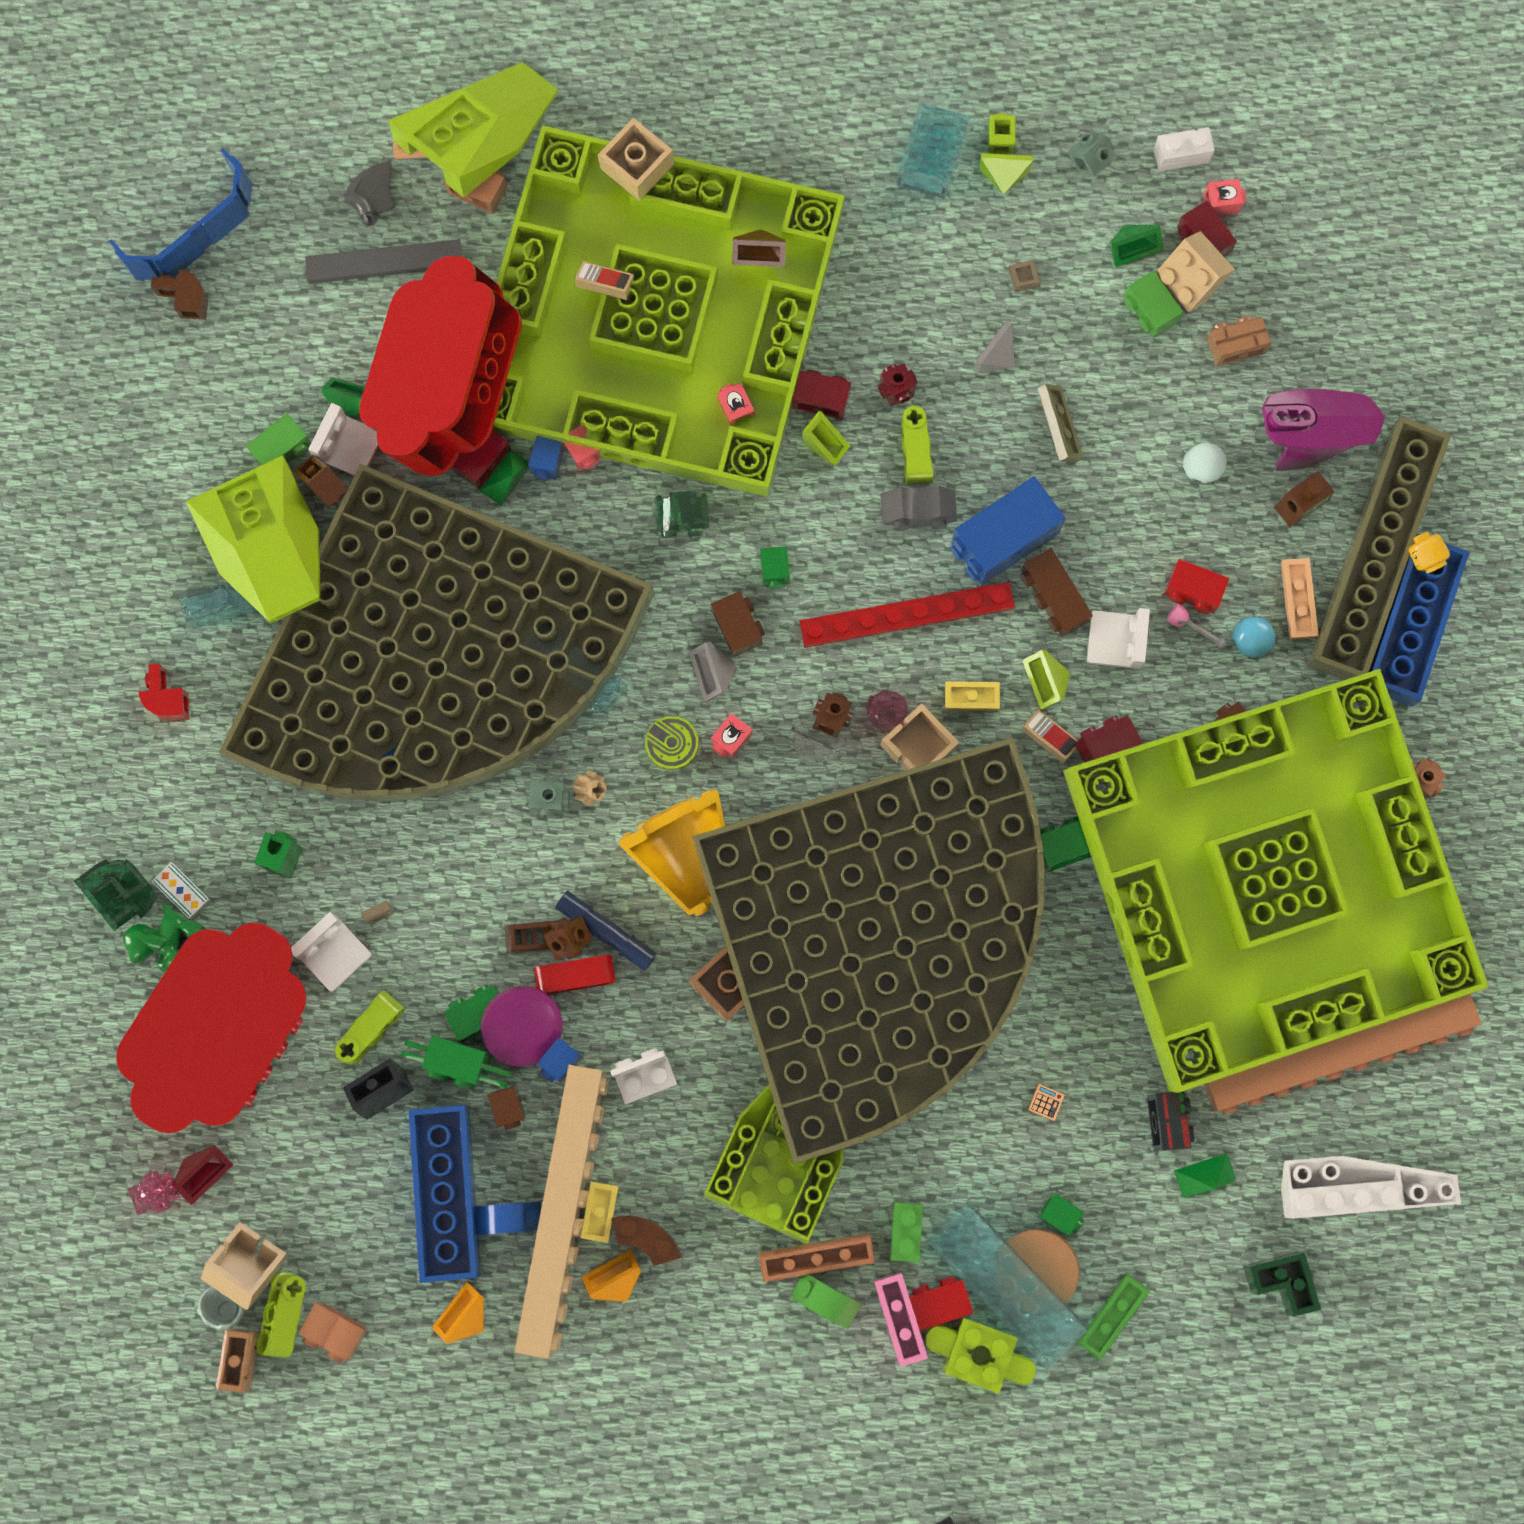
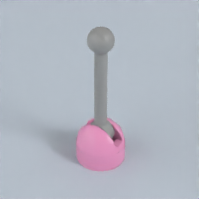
[1166,603,1227,649]

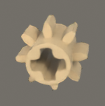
[573,770,607,806]

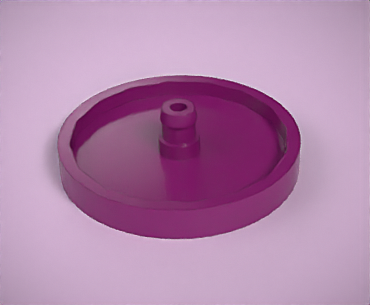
[481,986,563,1066]

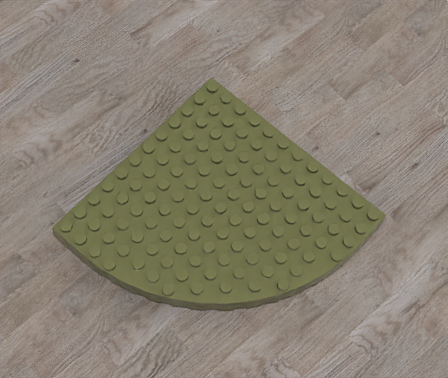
[219,464,655,801]
[692,737,1045,1164]

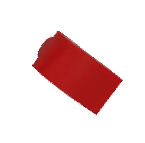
[138,663,189,721]

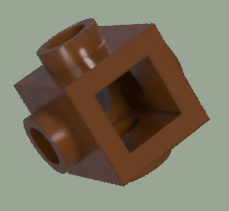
[812,692,854,738]
[543,916,593,960]

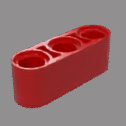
[533,955,616,995]

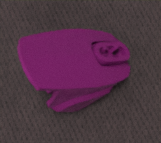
[1262,389,1384,471]

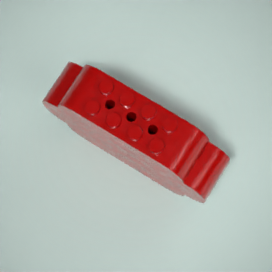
[359,256,522,476]
[116,922,306,1133]

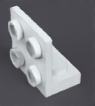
[308,403,379,476]
[1087,608,1150,669]
[291,912,372,992]
[610,1048,678,1105]

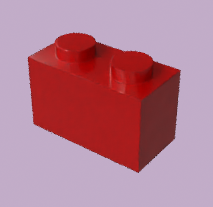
[1164,559,1230,614]
[909,1275,974,1331]

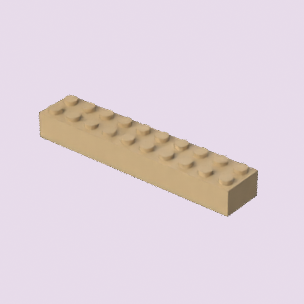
[514,1065,610,1359]

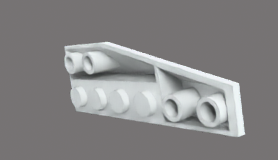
[1281,1156,1461,1219]

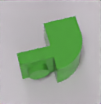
[790,1275,861,1329]

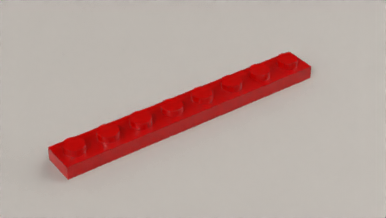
[799,582,1015,648]

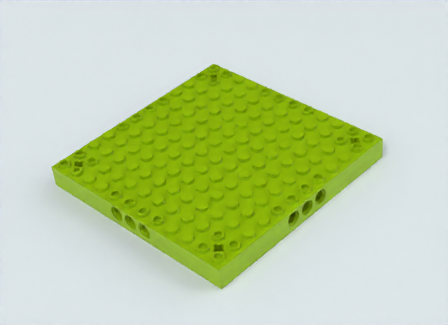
[492,125,845,497]
[1063,669,1489,1093]

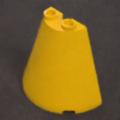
[618,789,725,916]

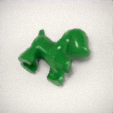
[123,904,207,973]

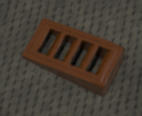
[505,920,557,954]

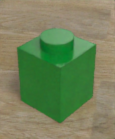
[760,546,790,589]
[1037,1193,1084,1236]

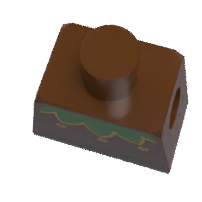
[1274,471,1334,528]

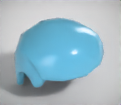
[1232,616,1276,658]

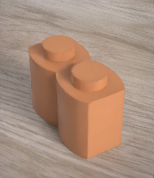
[298,1301,368,1363]

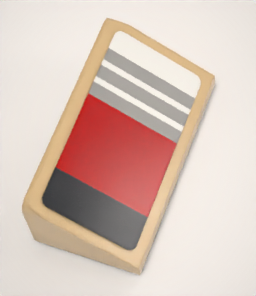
[575,261,634,300]
[1022,709,1078,764]

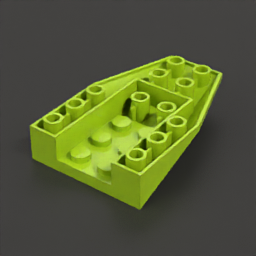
[388,62,558,198]
[186,455,321,624]
[704,1084,844,1244]

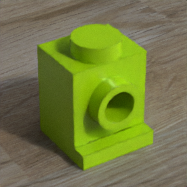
[987,113,1015,155]

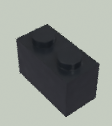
[343,1058,414,1120]

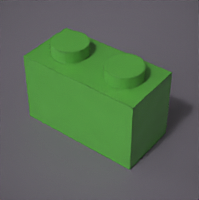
[1124,270,1183,337]
[246,413,311,465]
[890,1202,923,1263]

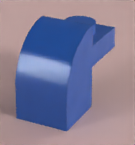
[475,1201,541,1235]

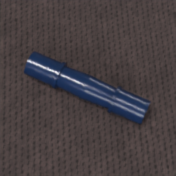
[555,890,657,971]

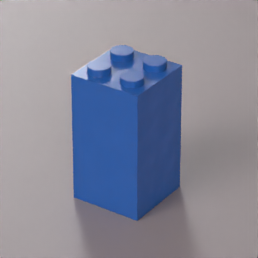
[951,476,1066,586]

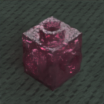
[128,1171,180,1215]

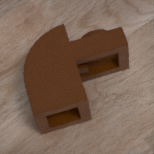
[151,269,208,320]

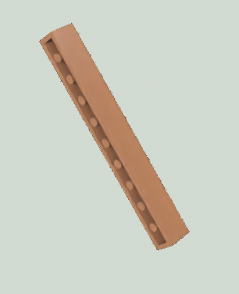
[1203,994,1482,1115]

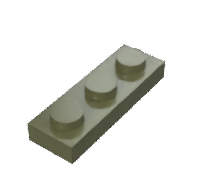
[1038,384,1084,463]

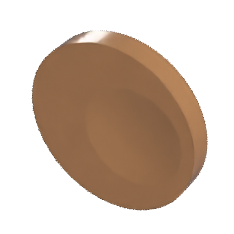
[996,1228,1080,1314]

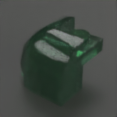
[74,859,156,931]

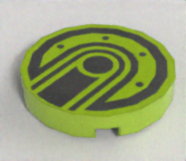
[645,716,699,770]

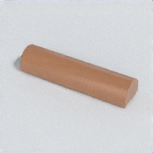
[759,1233,875,1282]

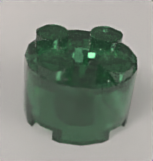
[654,491,710,538]

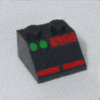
[1146,1091,1195,1152]

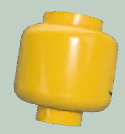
[1408,531,1450,573]

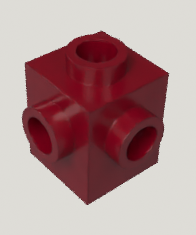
[877,363,918,407]

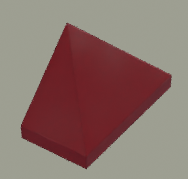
[172,1145,233,1206]

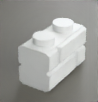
[1154,127,1214,172]

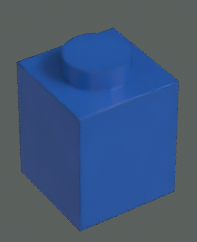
[528,436,564,481]
[537,1038,582,1083]

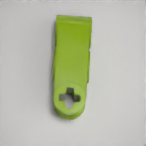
[901,406,933,485]
[335,990,405,1065]
[257,1271,306,1358]

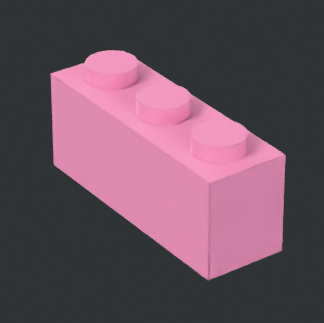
[873,1272,928,1367]

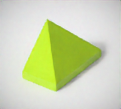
[979,153,1033,193]
[802,411,850,466]
[1022,650,1070,710]

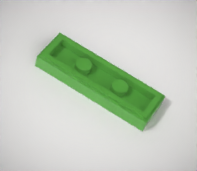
[1077,1273,1150,1361]

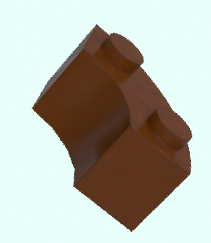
[611,1215,682,1266]

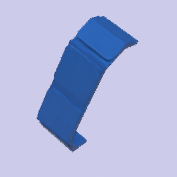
[109,148,252,280]

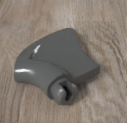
[344,161,395,226]

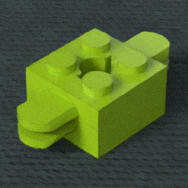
[925,1317,1036,1394]

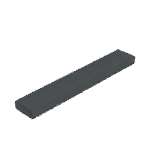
[305,239,463,284]

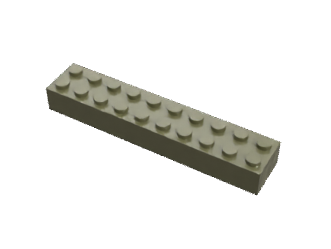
[1307,416,1451,680]

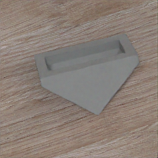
[974,321,1015,373]
[689,642,736,702]

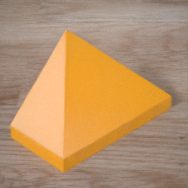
[582,1249,641,1302]
[432,1282,484,1344]

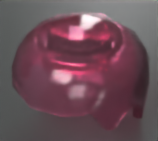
[866,689,909,731]

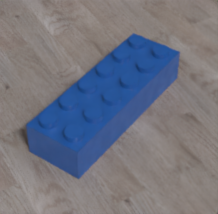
[1369,534,1470,707]
[408,1105,481,1283]

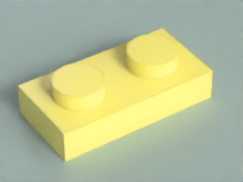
[945,681,1000,711]
[580,1182,619,1243]

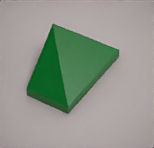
[1110,225,1164,267]
[321,377,365,418]
[479,449,529,506]
[1174,1153,1236,1198]

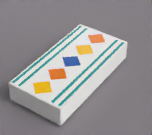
[151,862,211,920]

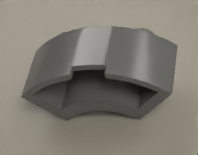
[880,486,957,531]

